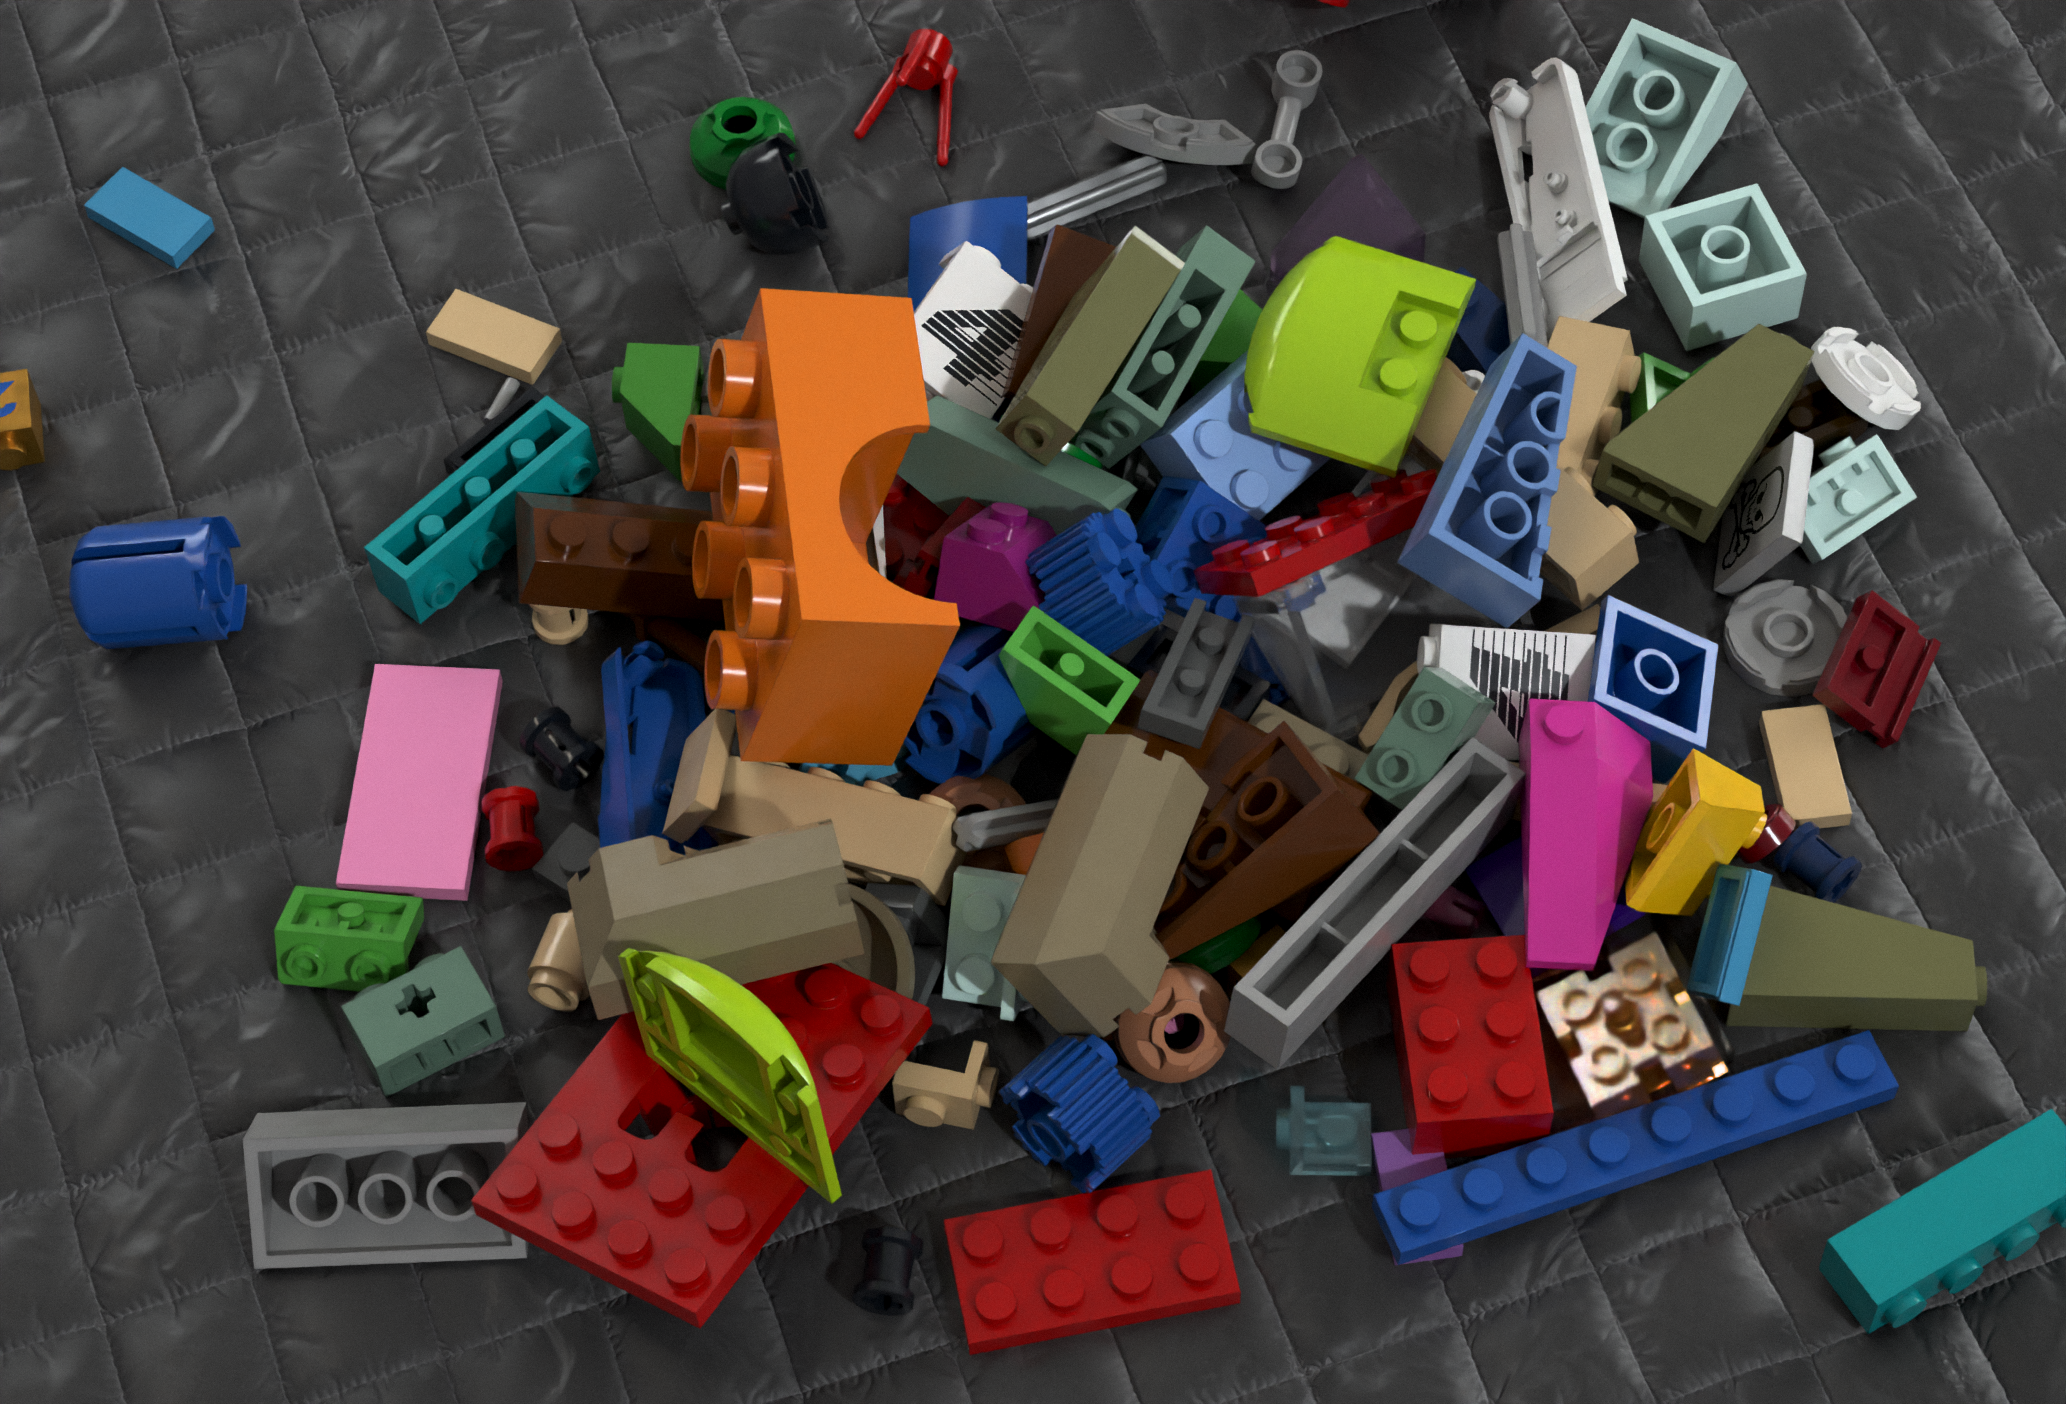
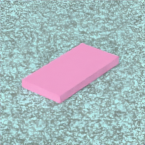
[336,664,503,901]

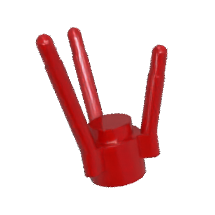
[854,28,958,167]

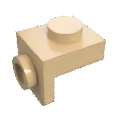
[892,1040,999,1130]

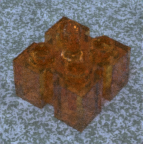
[1535,932,1729,1119]

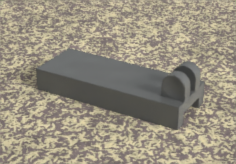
[1138,598,1256,749]

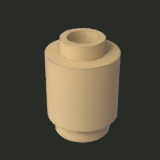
[527,909,590,1012]

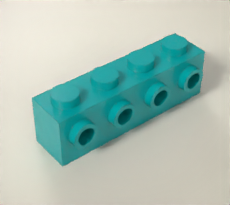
[364,395,601,624]
[1819,1109,2066,1334]

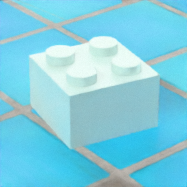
[1639,183,1807,351]

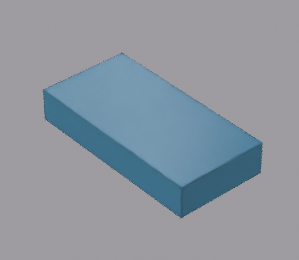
[84,167,215,269]
[1686,864,1773,1006]

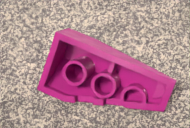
[1518,698,1653,971]

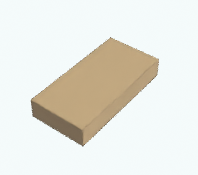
[426,289,562,385]
[1759,704,1852,832]
[662,709,737,844]

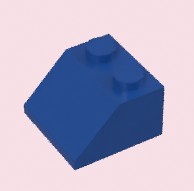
[1588,595,1718,783]

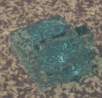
[1276,1086,1372,1176]

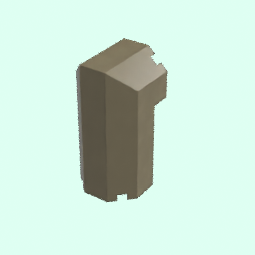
[991,734,1209,1037]
[567,818,865,1020]

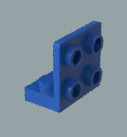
[1135,476,1267,623]

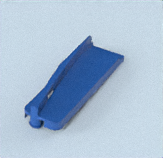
[598,641,718,856]

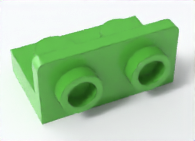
[274,886,424,991]

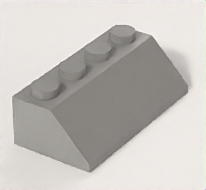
[243,1102,529,1269]

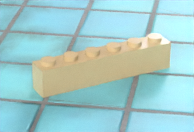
[1406,357,1639,611]

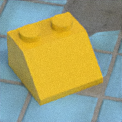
[1625,748,1767,916]

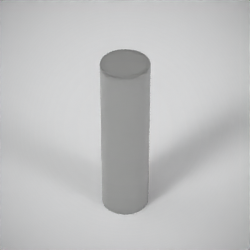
[483,377,520,425]

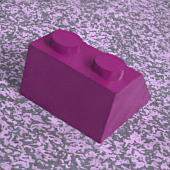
[934,502,1057,632]

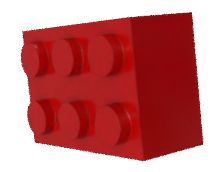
[1386,935,1554,1158]

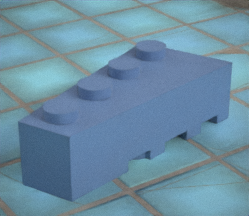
[1397,333,1577,628]

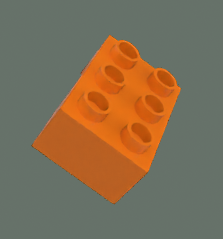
[680,288,960,766]

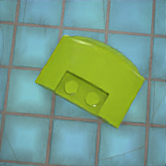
[1244,236,1476,478]
[618,948,842,1204]

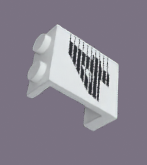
[914,241,1033,419]
[1417,624,1596,760]

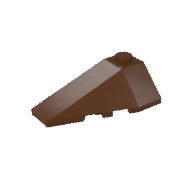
[1153,721,1380,960]

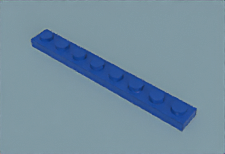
[1371,1030,1899,1265]

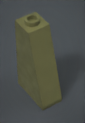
[995,226,1185,466]
[1592,324,1815,543]
[1725,885,1987,1031]

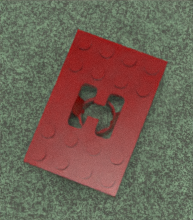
[471,963,933,1329]

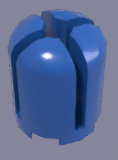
[69,516,247,649]
[903,622,1041,784]

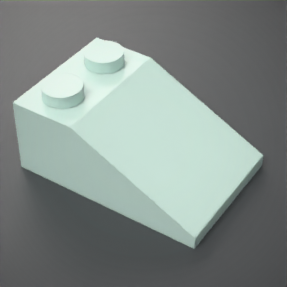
[1585,18,1748,219]

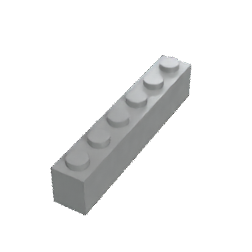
[1224,737,1526,1070]

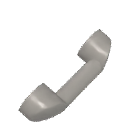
[1251,50,1323,189]

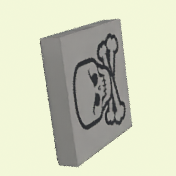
[1713,431,1814,598]

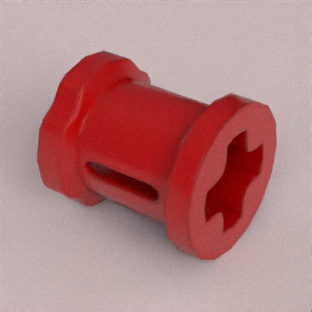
[482,786,543,872]

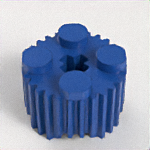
[1025,508,1174,656]
[999,1034,1160,1193]

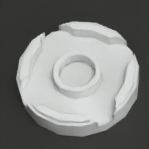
[1811,327,1921,430]

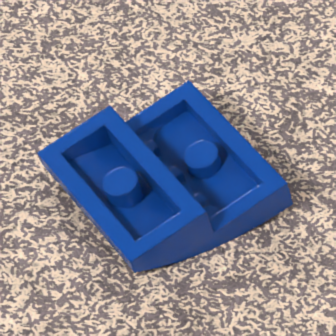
[908,196,1028,311]

